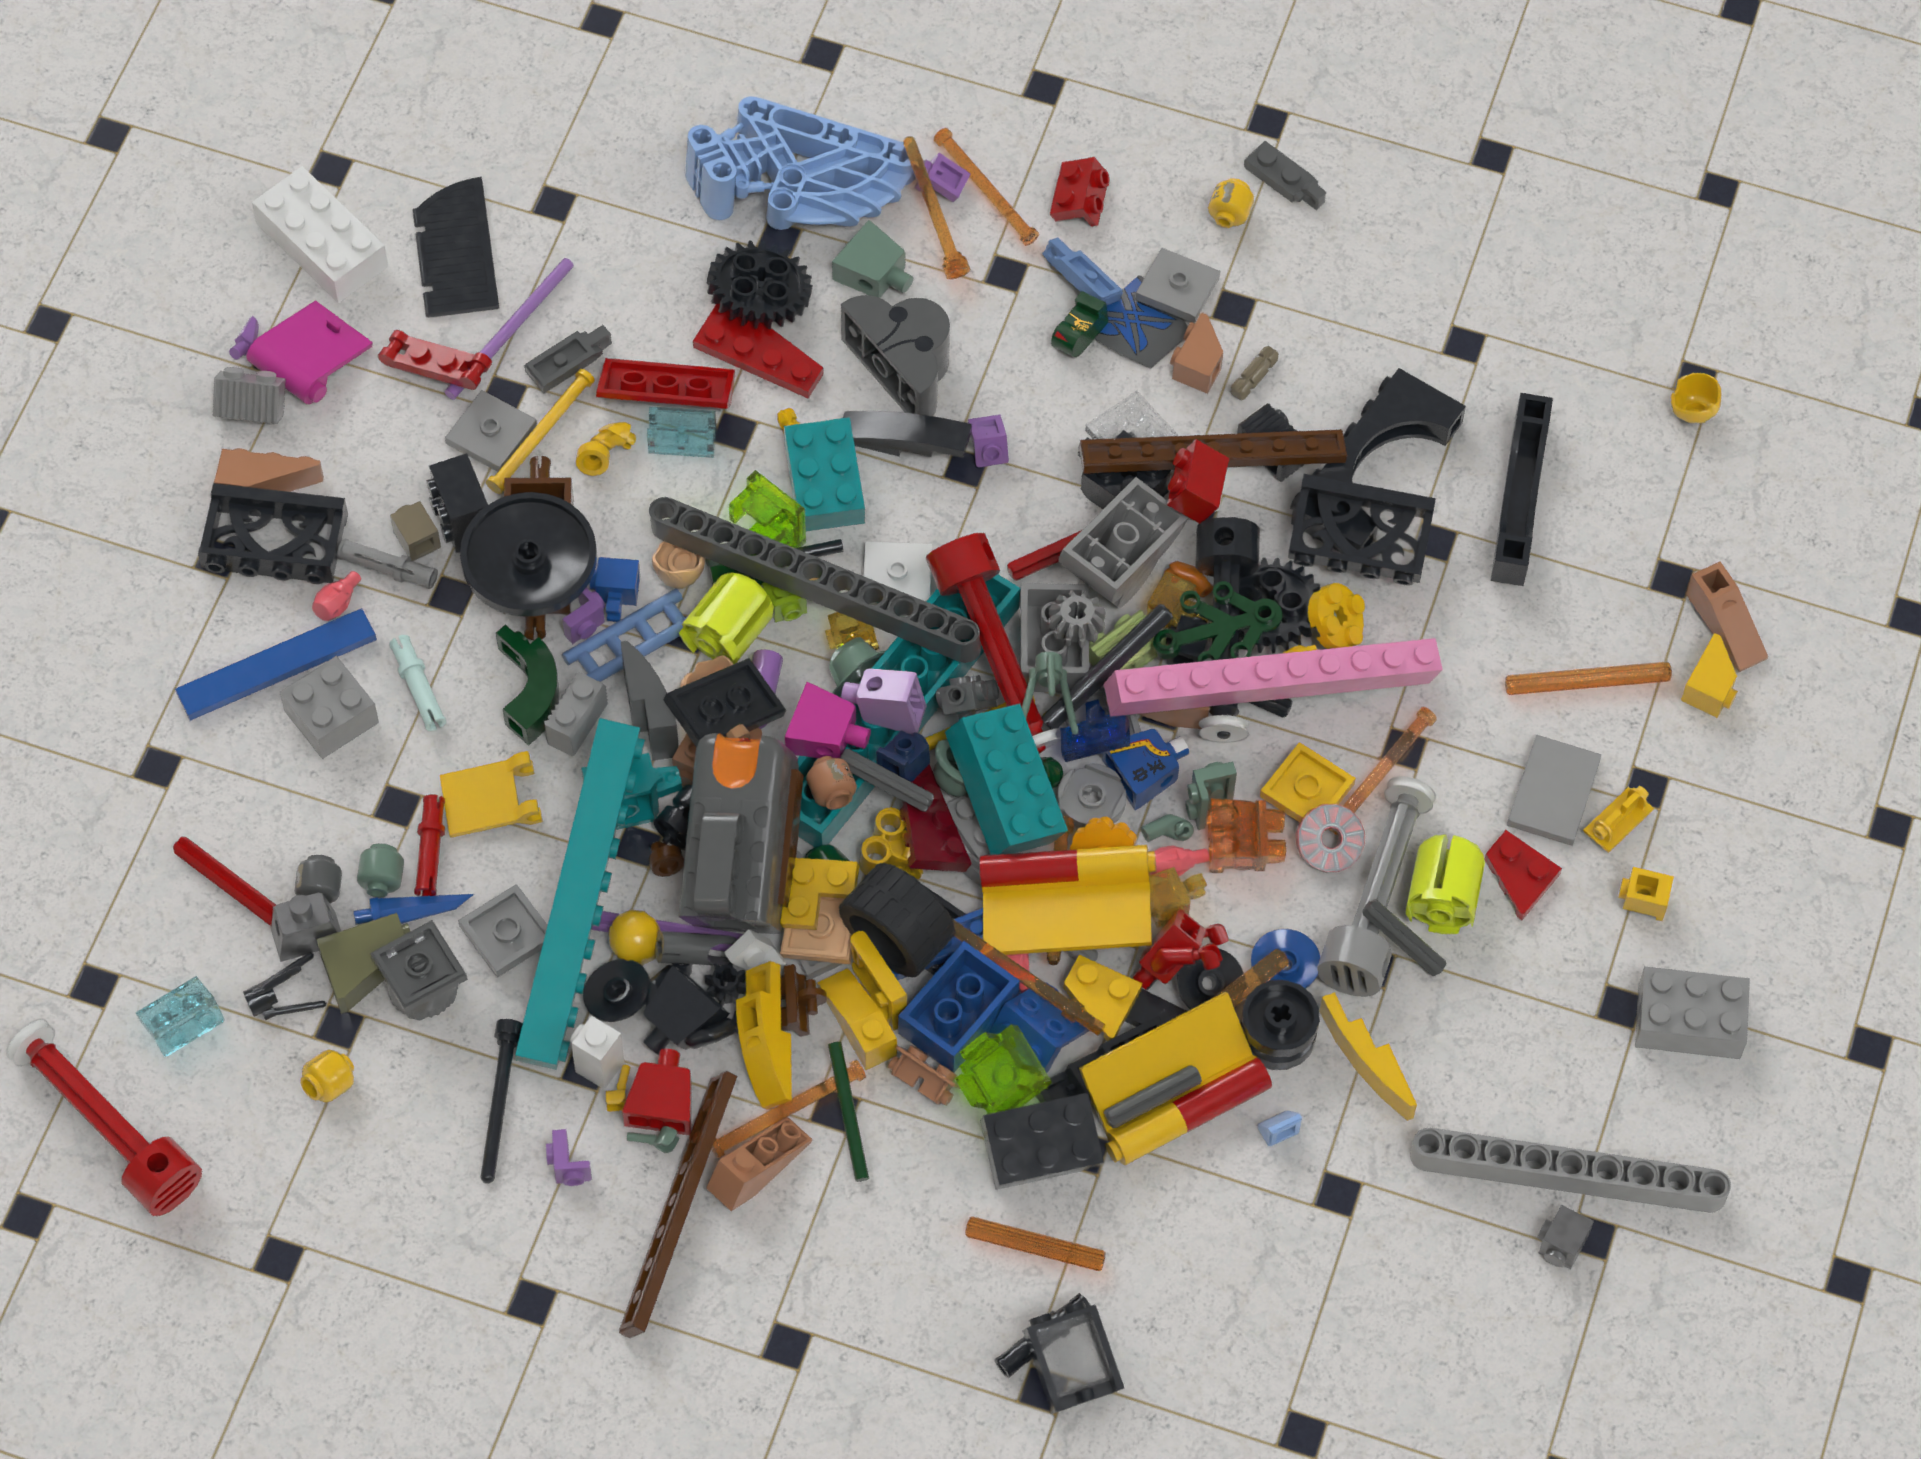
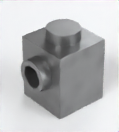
[1537,1205,1594,1270]

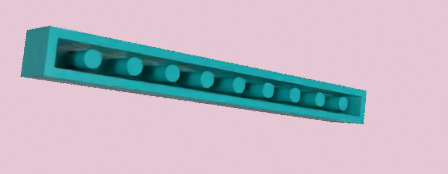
[515,718,645,1070]

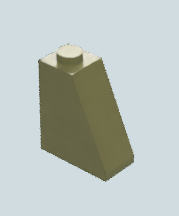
[316,913,411,1014]

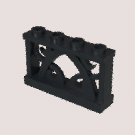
[1288,474,1436,586]
[198,483,348,584]

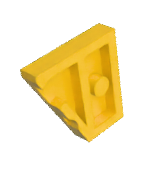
[1063,955,1142,1041]

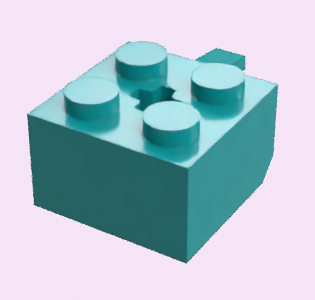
[581,753,682,830]

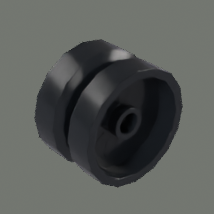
[1240,980,1320,1070]

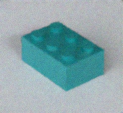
[784,417,865,533]

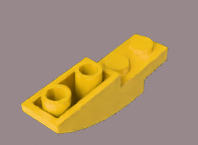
[736,961,792,1109]

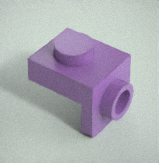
[562,588,605,644]
[546,1129,592,1186]

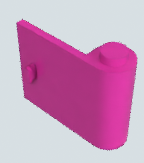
[246,300,373,404]

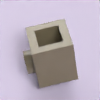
[390,501,441,561]

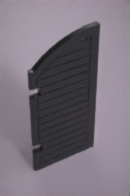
[412,177,499,318]

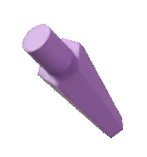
[229,316,259,360]

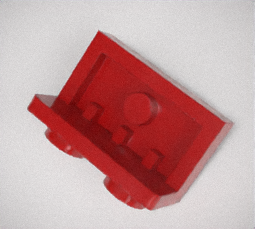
[1050,157,1110,227]

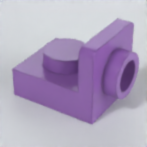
[914,153,971,202]
[968,415,1009,467]

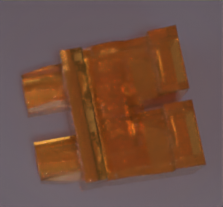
[1207,798,1286,873]

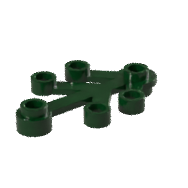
[1153,581,1282,662]

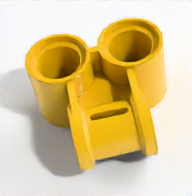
[859,807,923,879]

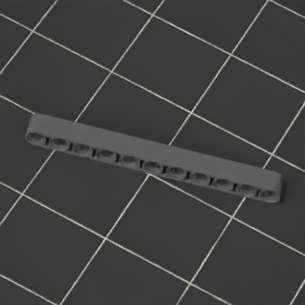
[649,497,981,663]

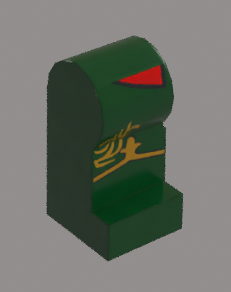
[1051,291,1108,357]

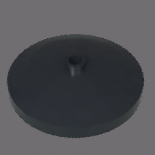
[460,492,597,617]

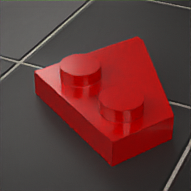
[1484,830,1562,921]

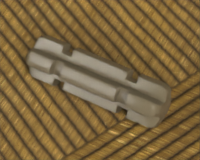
[1231,346,1279,400]

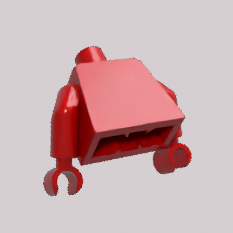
[1133,907,1229,990]

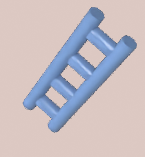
[562,588,688,682]

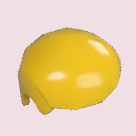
[1671,373,1722,423]
[608,910,661,965]

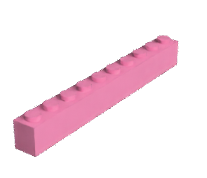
[1104,638,1443,717]

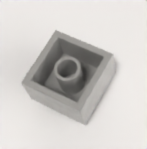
[280,656,379,759]

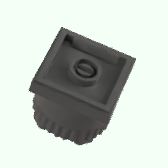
[370,920,468,1021]

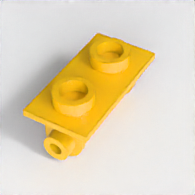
[1583,786,1654,853]

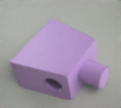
[841,668,926,734]

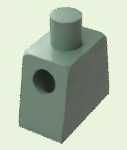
[832,220,914,298]

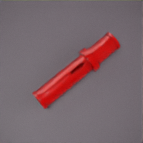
[414,794,445,896]

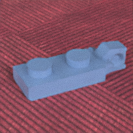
[1043,237,1123,306]

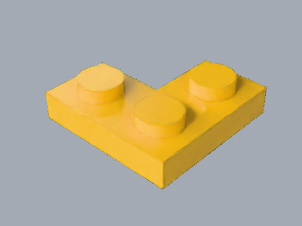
[780,858,860,930]

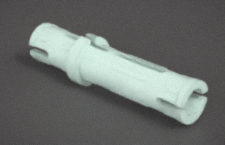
[389,635,446,731]

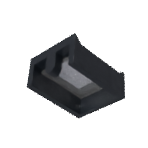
[1022,1301,1125,1415]

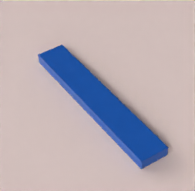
[175,608,377,721]

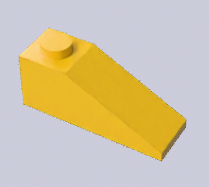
[817,968,897,1070]

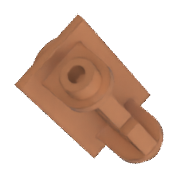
[888,1045,963,1106]

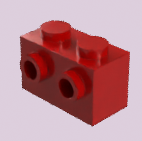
[1167,439,1229,524]

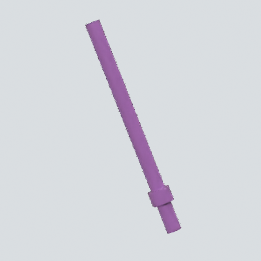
[444,258,574,400]

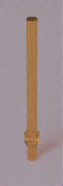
[952,918,1106,1036]

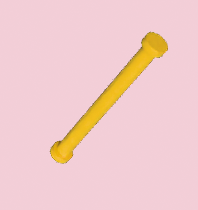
[486,369,595,494]

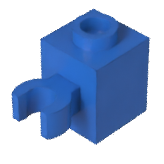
[590,557,640,622]

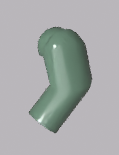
[1141,814,1194,842]

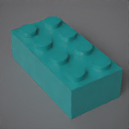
[945,704,1068,855]

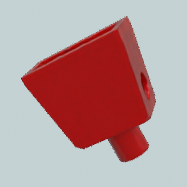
[622,1048,692,1136]

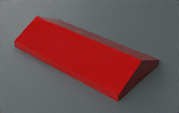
[596,358,735,409]

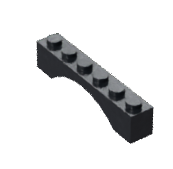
[1490,392,1553,586]

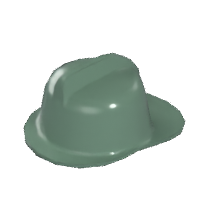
[829,637,885,698]

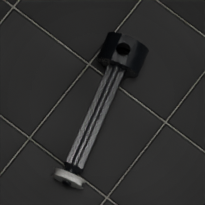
[1195,517,1260,743]

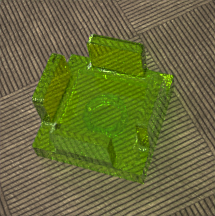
[729,470,806,548]
[955,1024,1052,1114]

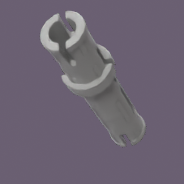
[337,539,438,589]

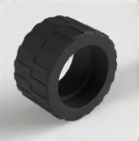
[839,863,956,977]

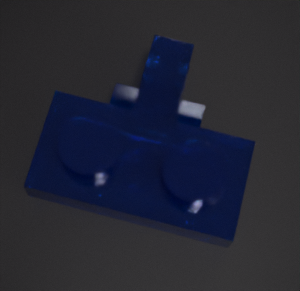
[1060,699,1131,762]

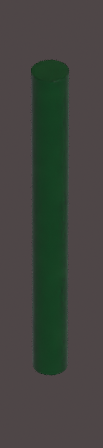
[828,1042,869,1182]

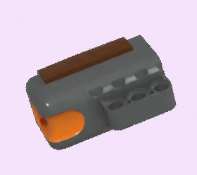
[678,733,804,934]

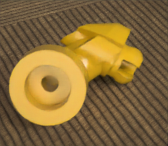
[576,422,636,476]

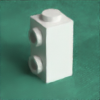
[570,1016,625,1090]

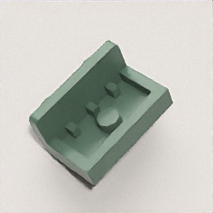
[1185,762,1237,830]

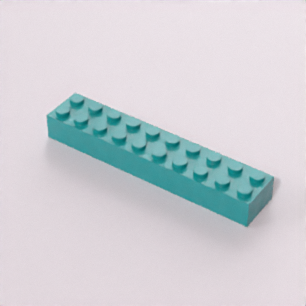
[798,574,1021,847]

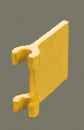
[440,751,543,838]

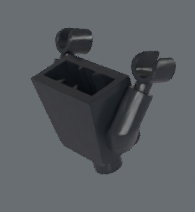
[643,964,739,1055]

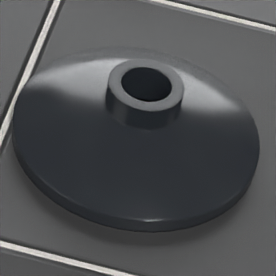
[1177,948,1245,1010]
[583,959,650,1022]

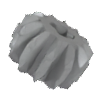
[1048,589,1106,648]

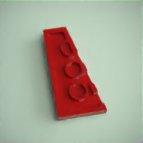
[693,304,824,399]

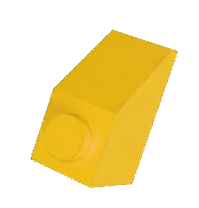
[1681,633,1738,718]

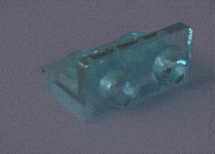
[136,976,225,1057]

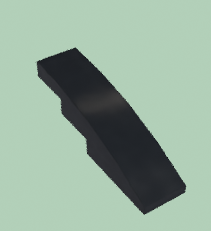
[843,411,972,458]
[1033,1017,1163,1103]

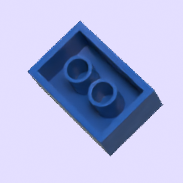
[898,941,1020,1073]

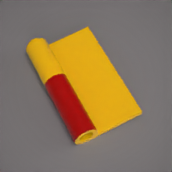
[980,845,1156,956]
[1079,992,1272,1165]

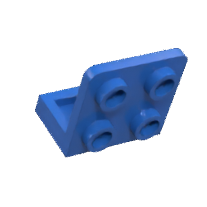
[989,982,1093,1077]

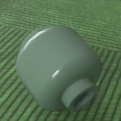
[357,843,404,898]

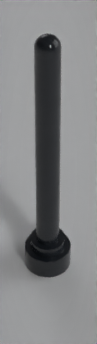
[481,1019,523,1184]

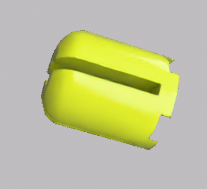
[679,573,774,665]
[1405,834,1485,934]

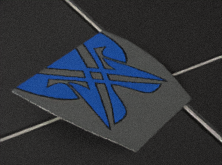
[1095,275,1188,369]

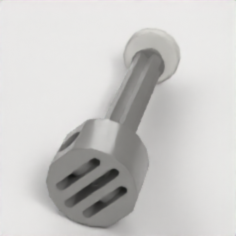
[1317,776,1436,997]

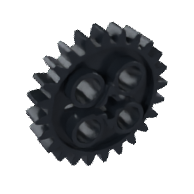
[706,241,813,329]
[1239,557,1320,654]

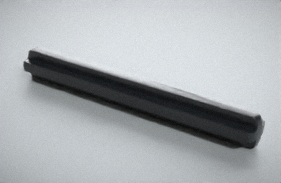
[1041,604,1173,729]

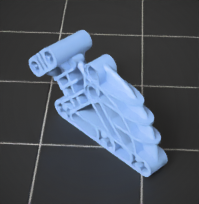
[685,96,919,230]

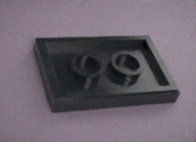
[663,658,786,747]

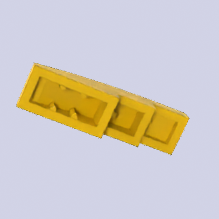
[1319,992,1417,1121]

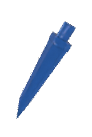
[354,894,474,924]

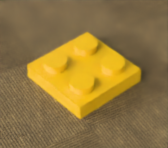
[1260,742,1356,823]

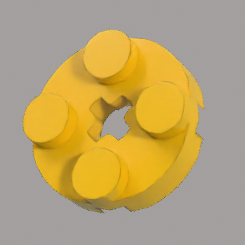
[1308,583,1365,649]

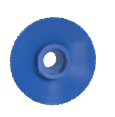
[1251,929,1321,989]

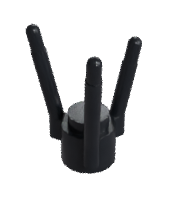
[243,952,326,1020]

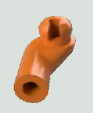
[1164,561,1213,597]

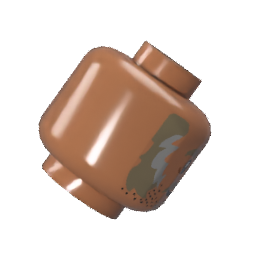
[806,756,857,810]

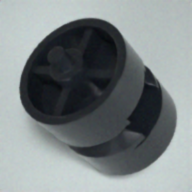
[653,785,692,851]

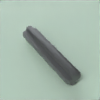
[840,749,934,812]
[1362,899,1446,976]
[1104,1065,1202,1128]

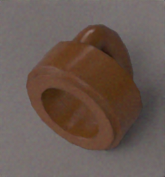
[648,841,684,877]

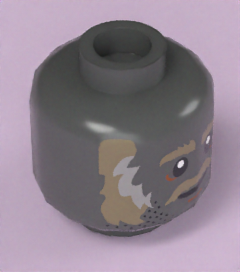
[294,855,342,904]

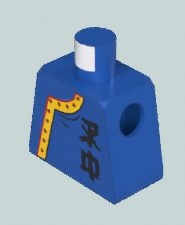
[1102,729,1189,810]

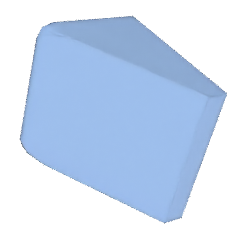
[1257,1111,1302,1146]

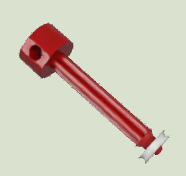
[925,533,1063,753]
[7,1019,202,1216]

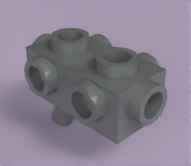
[936,675,999,720]

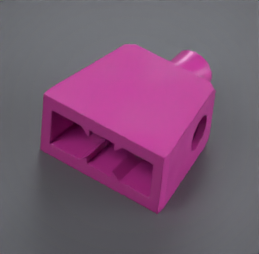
[785,682,871,758]

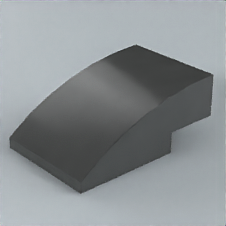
[621,641,679,761]

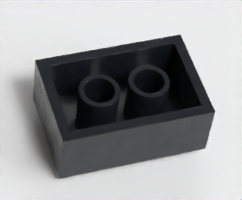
[980,1093,1104,1190]

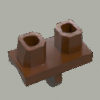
[781,964,827,1037]

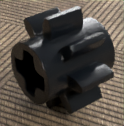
[704,962,746,1006]

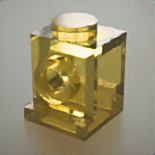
[825,612,880,650]

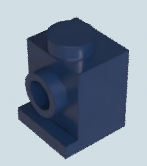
[876,730,930,782]

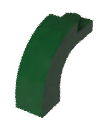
[496,624,559,746]

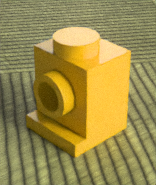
[1618,867,1674,921]

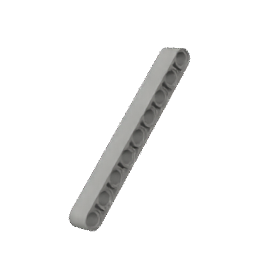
[1410,1128,1731,1213]

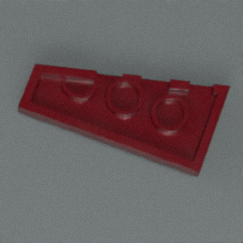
[894,764,972,872]

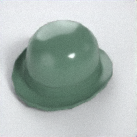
[933,739,968,797]

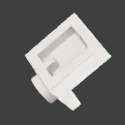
[724,929,786,971]

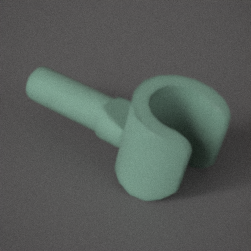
[627,1126,679,1153]

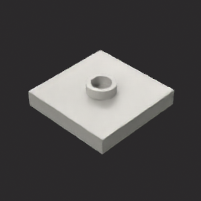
[864,542,932,605]

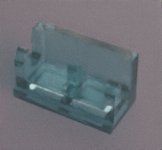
[647,406,717,458]

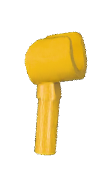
[606,1065,631,1112]

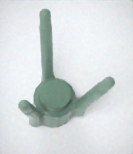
[1022,652,1078,735]

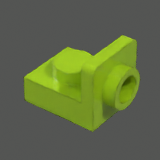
[762,582,807,623]

